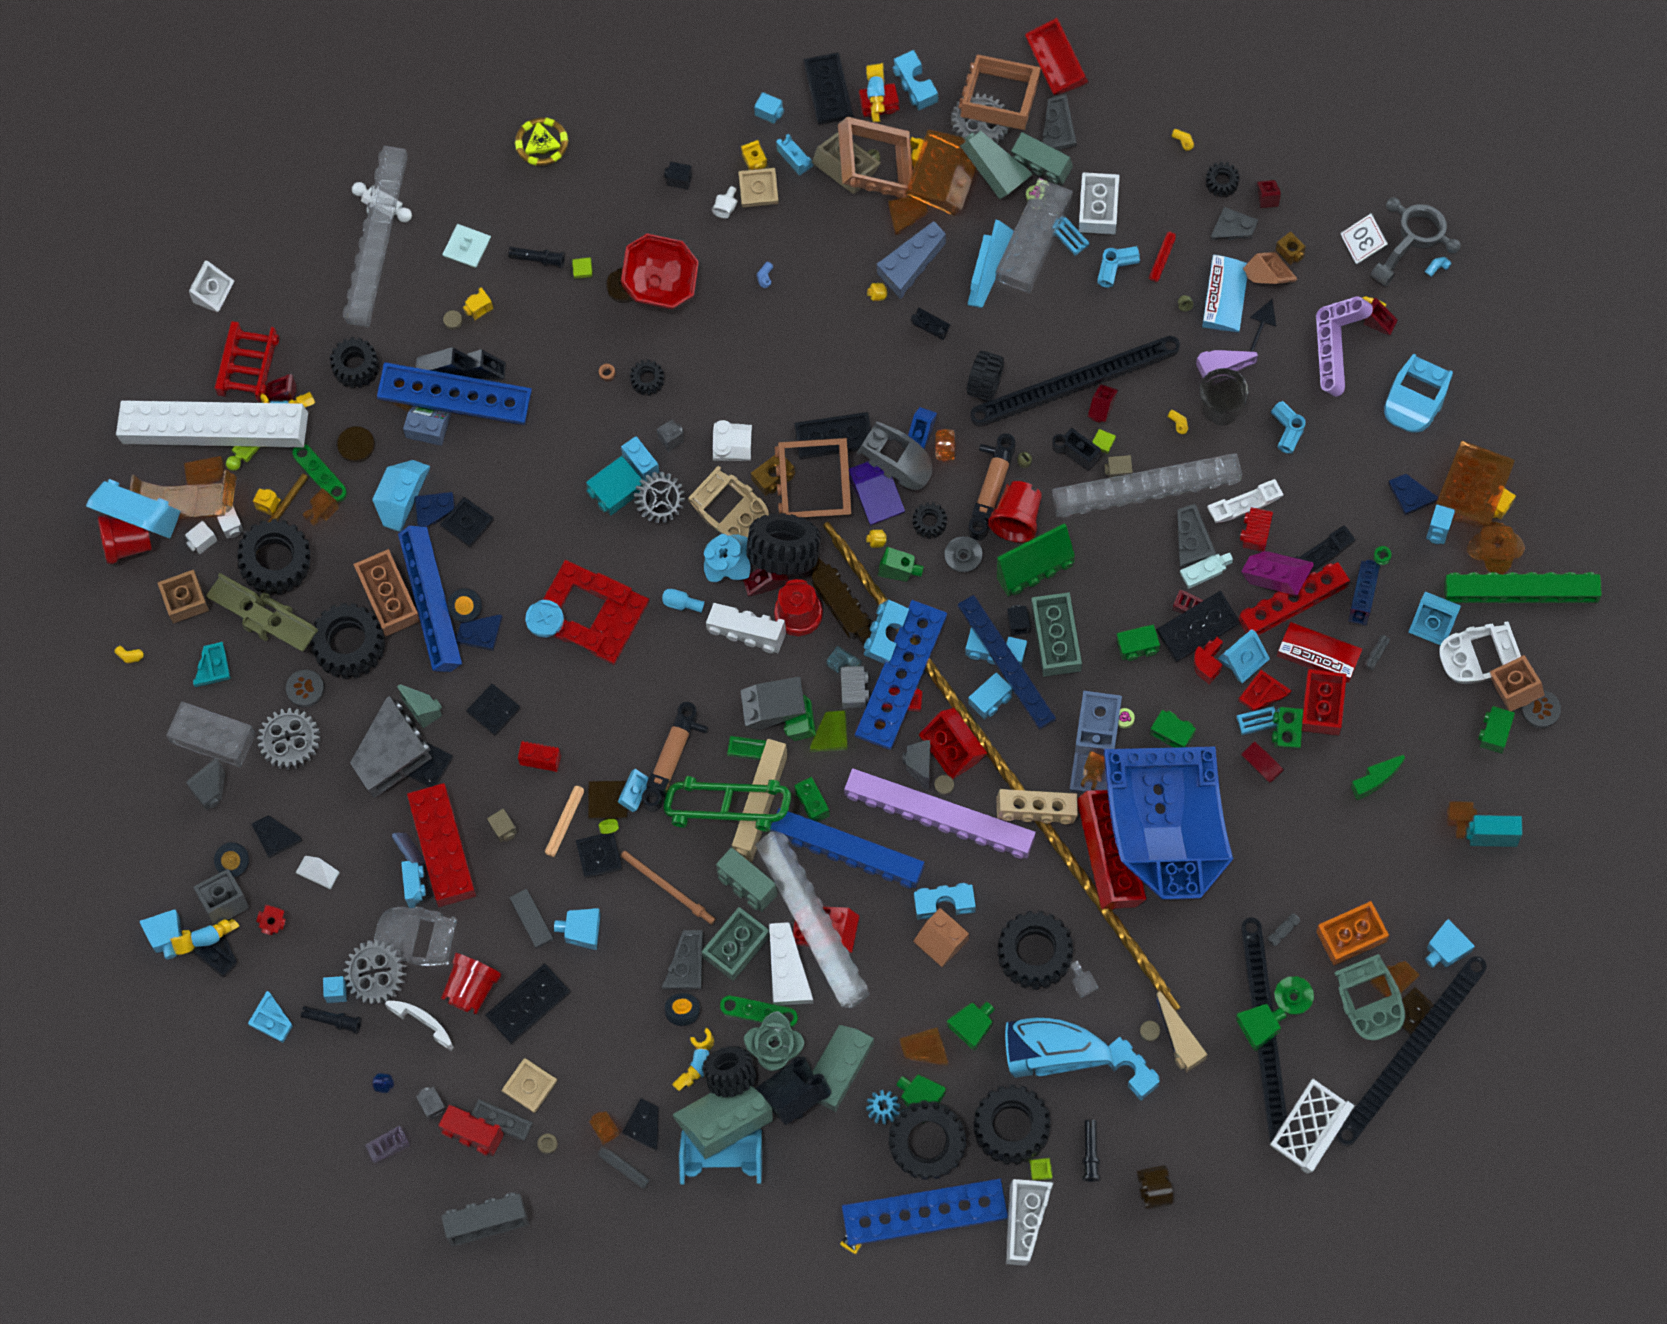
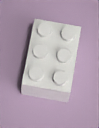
[1079,173,1119,234]

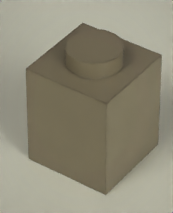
[1104,455,1133,482]
[487,808,517,843]

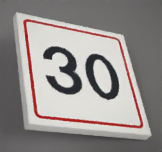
[1340,214,1388,264]

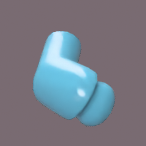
[1424,257,1451,277]

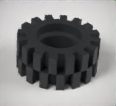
[1205,161,1240,198]
[630,359,664,396]
[913,502,947,539]

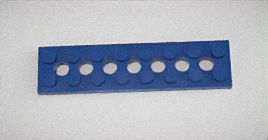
[377,362,532,425]
[855,600,947,750]
[842,1179,1008,1246]

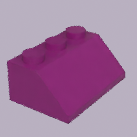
[1241,551,1314,596]

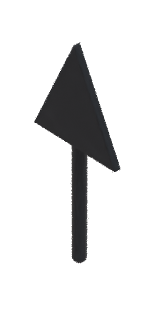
[1250,298,1276,352]

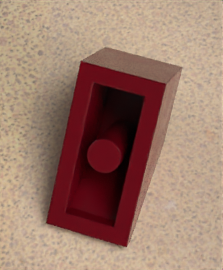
[1087,384,1118,422]
[743,568,789,597]

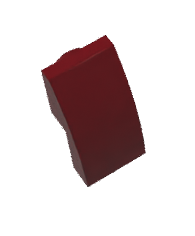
[1241,741,1284,783]

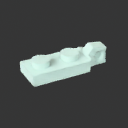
[1180,553,1233,589]

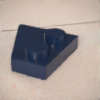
[1388,474,1439,515]
[415,492,455,527]
[456,615,503,651]

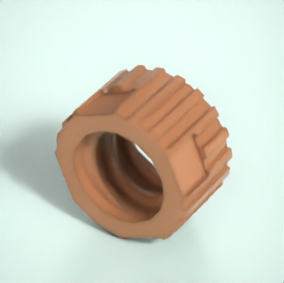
[599,364,616,382]

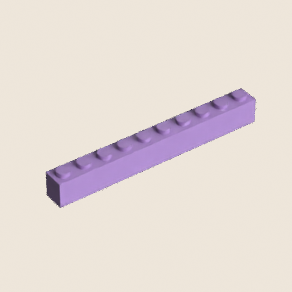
[844,768,1036,859]

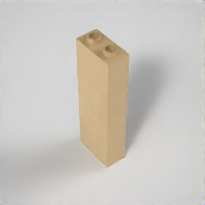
[732,739,788,862]

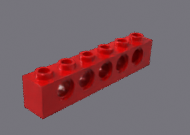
[1239,562,1350,636]

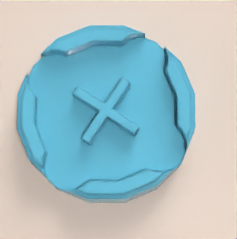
[525,600,564,638]

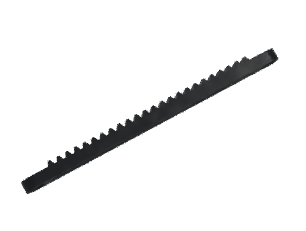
[970,336,1180,426]
[1241,917,1289,1150]
[1337,956,1487,1146]

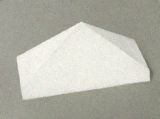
[296,856,340,890]

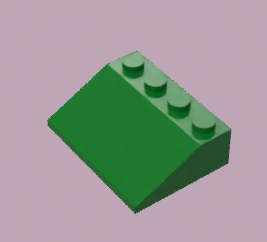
[997,523,1075,597]

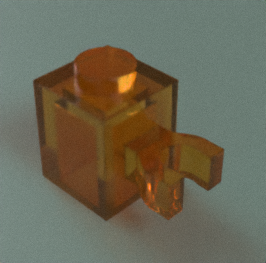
[303,488,339,526]
[1081,751,1105,790]
[1447,801,1477,839]
[589,1111,620,1145]

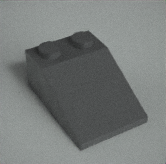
[741,677,806,731]

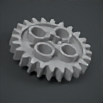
[951,93,1009,144]
[257,708,321,770]
[344,940,407,1004]

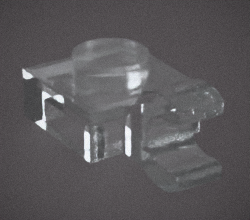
[1070,960,1099,998]

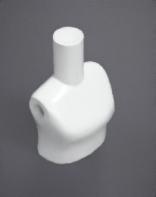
[712,186,737,218]

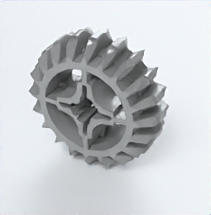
[634,472,685,523]

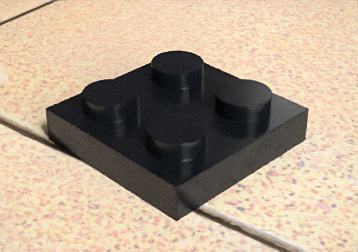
[440,497,494,548]
[466,683,521,736]
[407,739,453,787]
[576,832,623,878]

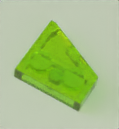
[810,711,847,752]

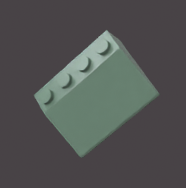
[673,1086,773,1159]

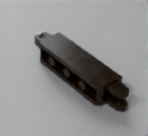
[811,556,871,645]

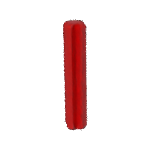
[1149,232,1176,282]

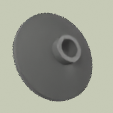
[945,536,983,572]

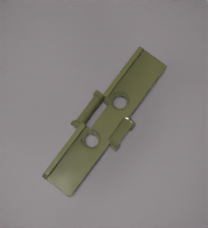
[206,573,318,652]

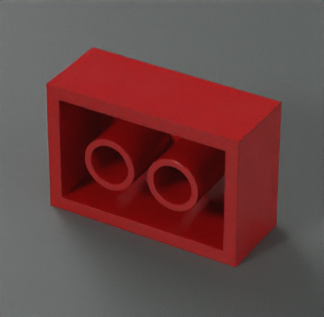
[1302,669,1347,736]

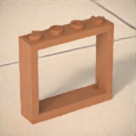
[958,55,1041,130]
[838,117,914,198]
[775,438,851,517]

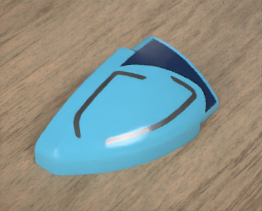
[1005,1018,1113,1078]

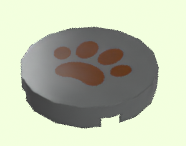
[286,669,324,707]
[1522,690,1561,728]

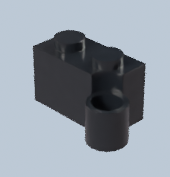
[1052,427,1101,471]

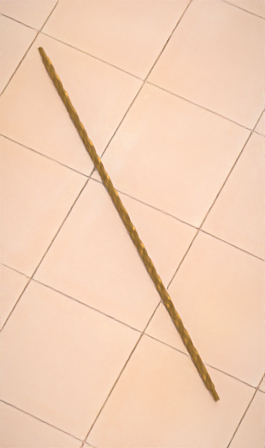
[823,521,1181,1012]

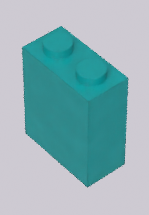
[586,456,643,516]
[1466,815,1522,847]

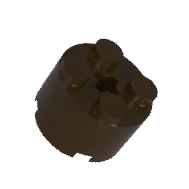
[1136,1165,1174,1210]

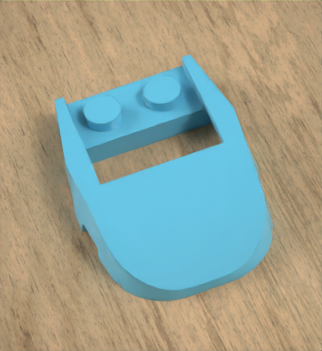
[1384,354,1453,433]

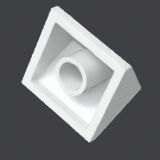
[189,261,234,312]

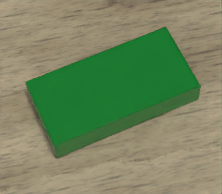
[727,736,767,760]

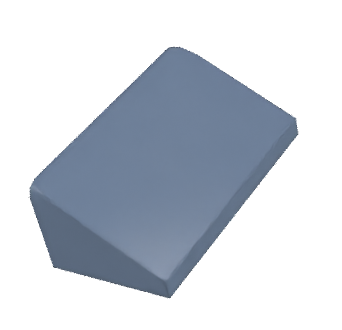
[392,832,426,866]

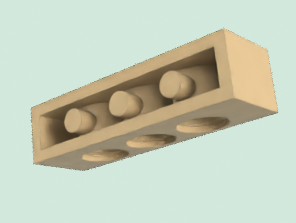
[996,789,1077,825]

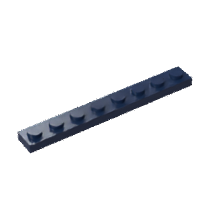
[957,595,1056,730]

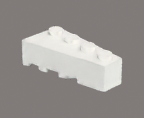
[706,603,786,654]
[769,923,814,1005]
[1006,1179,1053,1266]

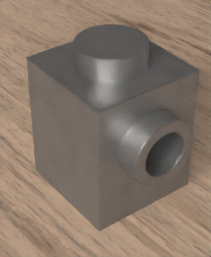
[657,419,684,452]

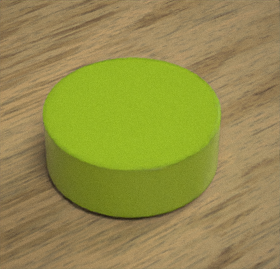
[598,819,619,834]

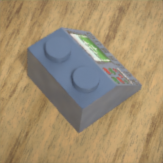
[403,406,452,446]

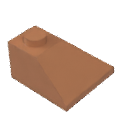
[1243,252,1297,284]

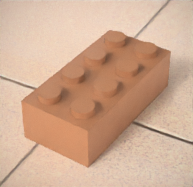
[354,549,420,637]

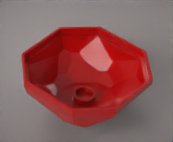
[621,233,699,310]

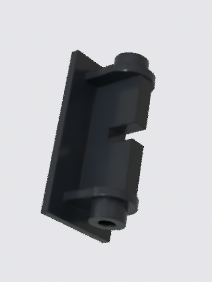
[910,307,951,340]

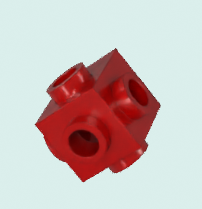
[256,904,286,935]

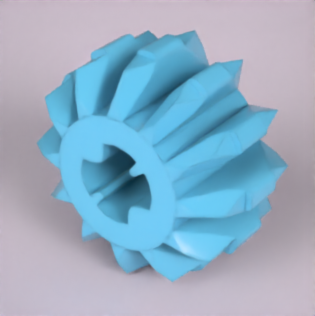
[866,1090,900,1125]

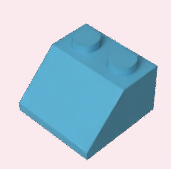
[1408,591,1461,645]

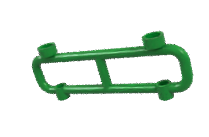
[663,776,791,832]

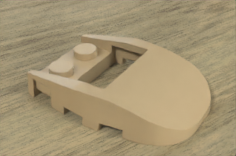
[688,466,769,538]

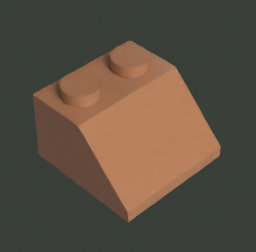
[913,908,969,968]

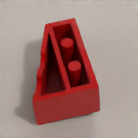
[438,1105,504,1156]

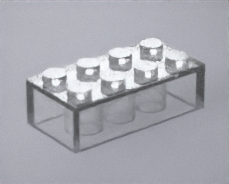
[166,701,256,768]

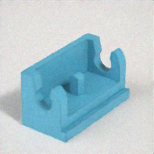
[776,134,814,176]

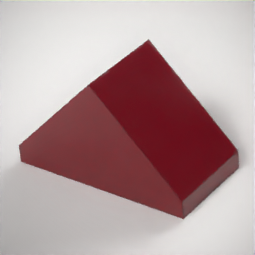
[1257,180,1281,208]
[1364,298,1398,335]
[266,374,297,402]

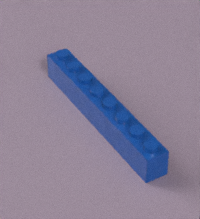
[398,525,462,672]
[770,808,924,888]

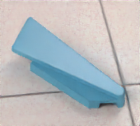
[968,220,1016,308]

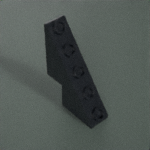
[416,347,506,380]

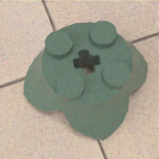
[744,1011,804,1071]

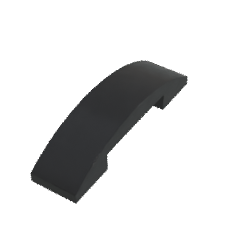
[1294,525,1356,574]

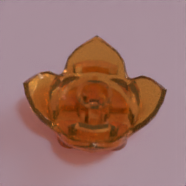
[1466,522,1525,574]

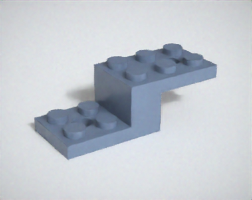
[1070,691,1122,793]

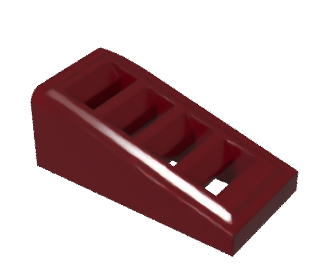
[1172,589,1203,614]

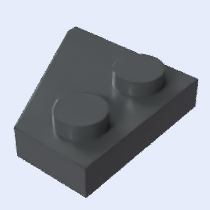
[1210,207,1258,240]

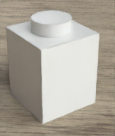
[215,505,244,539]
[185,521,217,555]

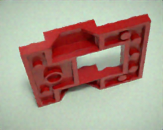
[543,560,650,665]

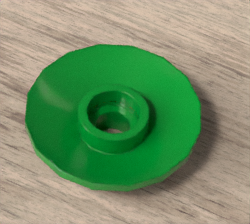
[1274,976,1314,1015]

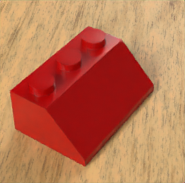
[919,708,987,780]

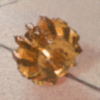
[935,429,956,461]

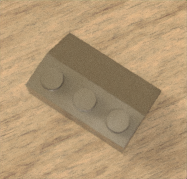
[812,133,881,194]

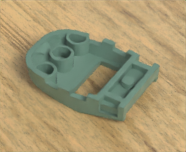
[1335,954,1405,1040]

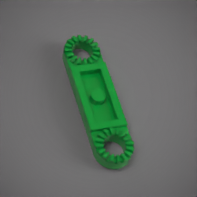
[293,444,347,503]
[720,996,798,1028]

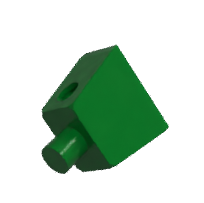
[877,547,924,582]
[947,1001,995,1051]
[1235,1004,1287,1052]
[896,1075,946,1123]

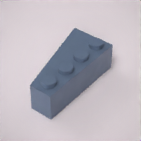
[877,221,946,299]

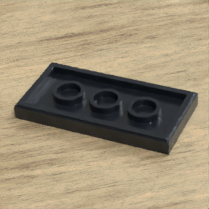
[803,52,854,125]
[794,412,871,459]
[1156,590,1240,662]
[485,963,571,1045]

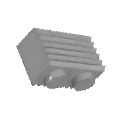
[841,666,869,709]

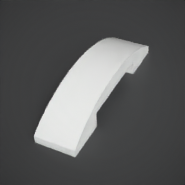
[1207,479,1283,523]
[385,1001,453,1051]

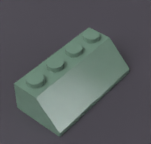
[806,1025,874,1112]

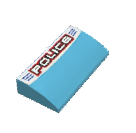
[1202,254,1247,332]

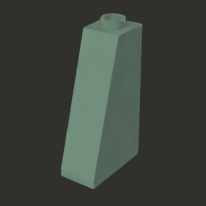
[961,131,1032,199]

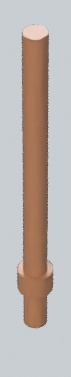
[621,851,716,925]

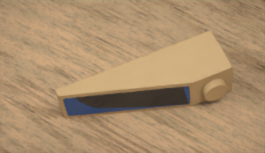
[1156,991,1207,1072]

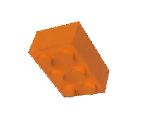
[1316,901,1389,966]

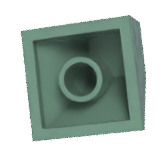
[397,684,442,728]

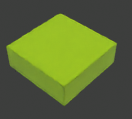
[572,258,593,279]
[1093,429,1116,454]
[1030,1158,1052,1181]

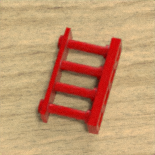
[215,321,279,402]

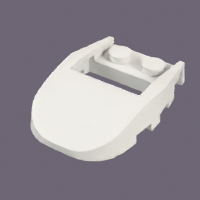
[1440,622,1521,684]

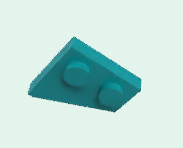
[193,642,231,687]

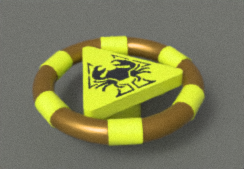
[515,118,568,166]

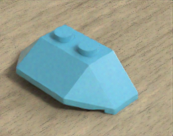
[372,460,430,532]

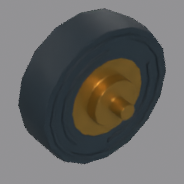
[214,842,249,877]

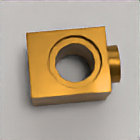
[1276,231,1306,265]

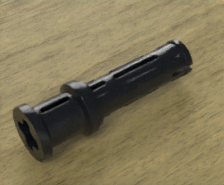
[508,246,565,268]
[301,1006,362,1034]
[1082,1120,1100,1182]

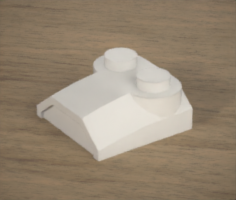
[713,420,752,461]

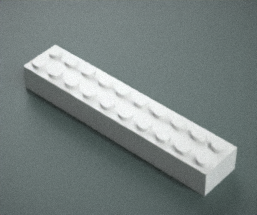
[116,401,308,447]

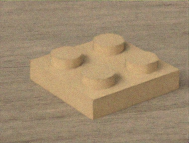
[739,168,779,207]
[502,1058,557,1114]

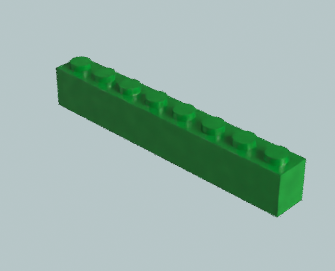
[1444,572,1602,603]

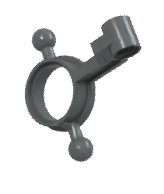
[1370,197,1461,287]

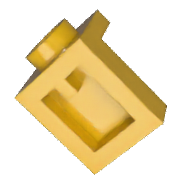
[910,137,928,170]

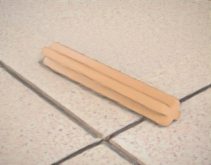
[545,786,584,857]

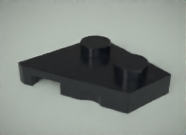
[251,815,302,858]
[194,934,237,978]
[622,1098,659,1151]

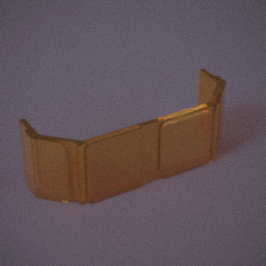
[129,470,237,519]

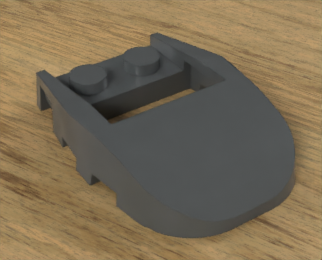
[857,422,932,490]

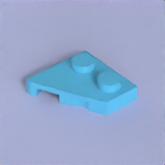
[248,991,293,1043]

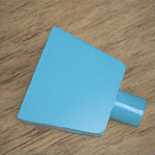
[554,908,601,950]
[140,909,182,959]
[1425,919,1475,968]

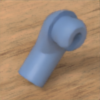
[757,262,773,288]

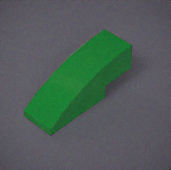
[1351,754,1405,801]

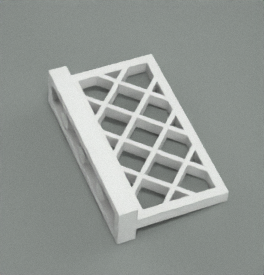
[1270,1079,1354,1174]

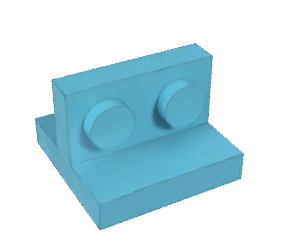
[1218,630,1270,683]

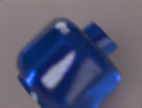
[372,1073,394,1094]

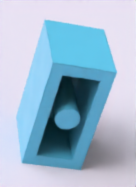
[621,436,660,481]
[1426,504,1455,544]
[968,673,1012,719]

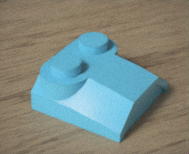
[401,861,426,910]

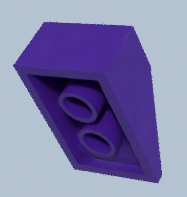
[849,461,905,526]

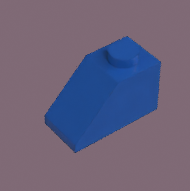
[908,407,937,450]

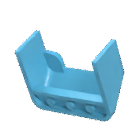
[86,479,181,539]
[679,1129,762,1184]

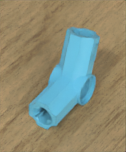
[1097,246,1140,288]
[1271,401,1306,454]

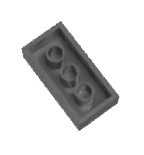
[441,1193,529,1247]

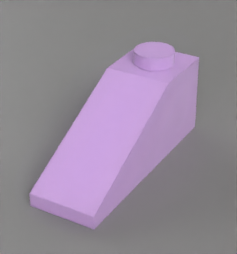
[1196,350,1258,384]

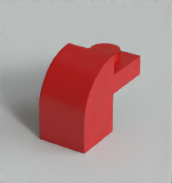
[1193,637,1223,685]

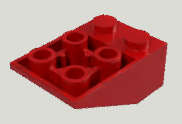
[792,906,859,953]

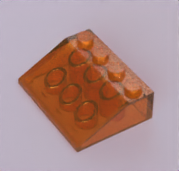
[905,129,976,216]
[1433,440,1515,527]

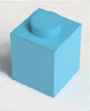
[754,92,784,124]
[323,976,347,1003]

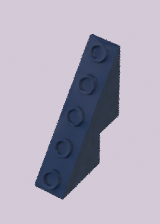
[1348,560,1380,626]

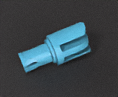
[662,589,705,613]

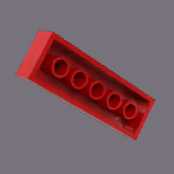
[407,783,476,907]
[1077,790,1146,909]

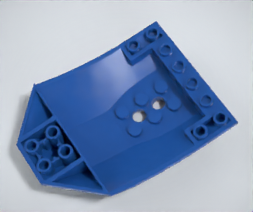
[1104,747,1234,900]

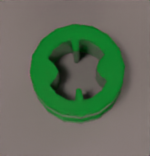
[1373,546,1392,565]

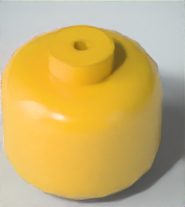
[867,283,887,301]
[866,530,886,548]

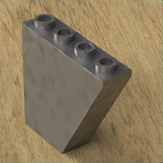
[350,696,432,798]

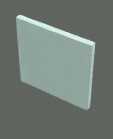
[442,224,491,268]

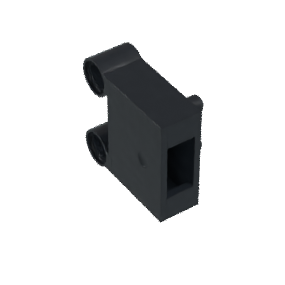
[755,1056,832,1125]

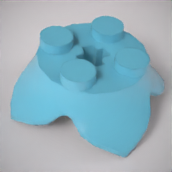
[704,534,751,582]

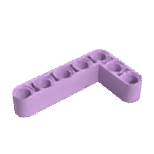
[1316,297,1373,397]

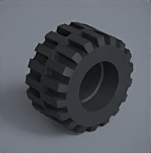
[330,337,379,389]
[967,350,1004,401]
[702,1046,756,1098]

